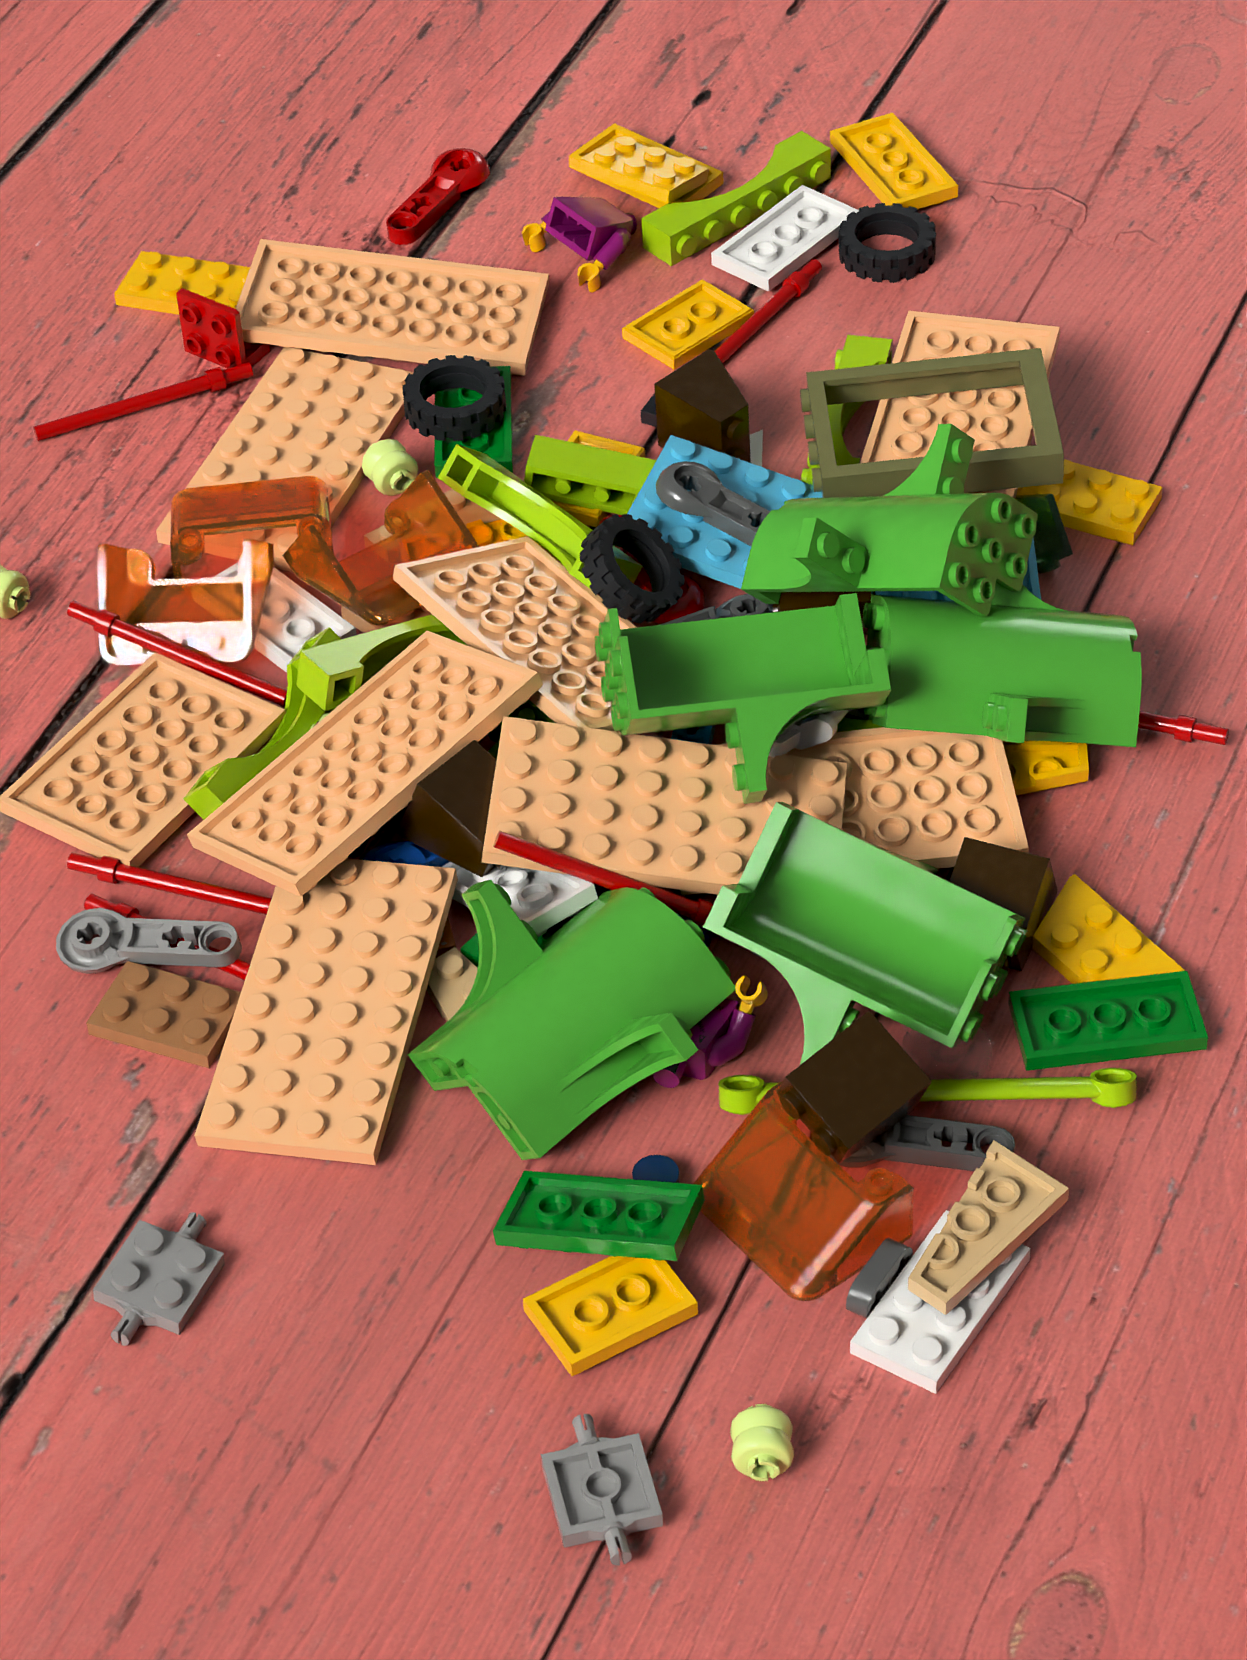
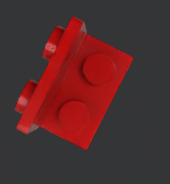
[176,288,270,368]

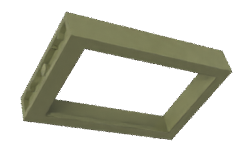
[800,348,1064,498]

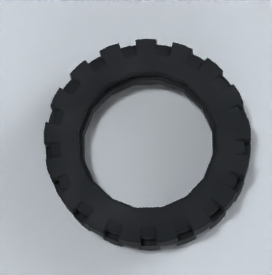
[839,203,936,283]
[402,355,506,441]
[580,514,685,623]

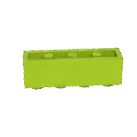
[524,435,656,515]

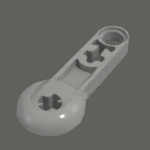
[56,908,242,974]

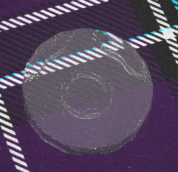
[902,1026,993,1079]

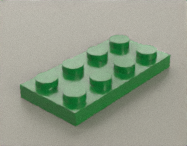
[434,366,513,478]
[1008,971,1208,1071]
[493,1171,705,1261]

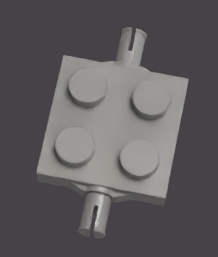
[93,1212,224,1346]
[541,1414,663,1566]

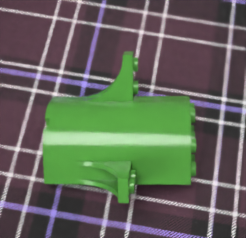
[741,424,1038,616]
[863,582,1142,747]
[595,593,891,804]
[703,802,1028,1066]
[408,879,736,1160]

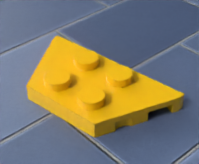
[1032,874,1185,984]

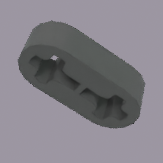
[846,1238,913,1319]

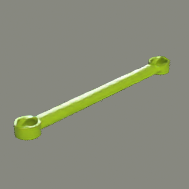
[718,1068,1137,1115]

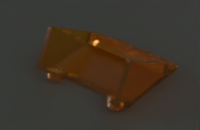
[282,470,480,626]
[170,476,337,594]
[98,539,274,666]
[693,1081,914,1301]

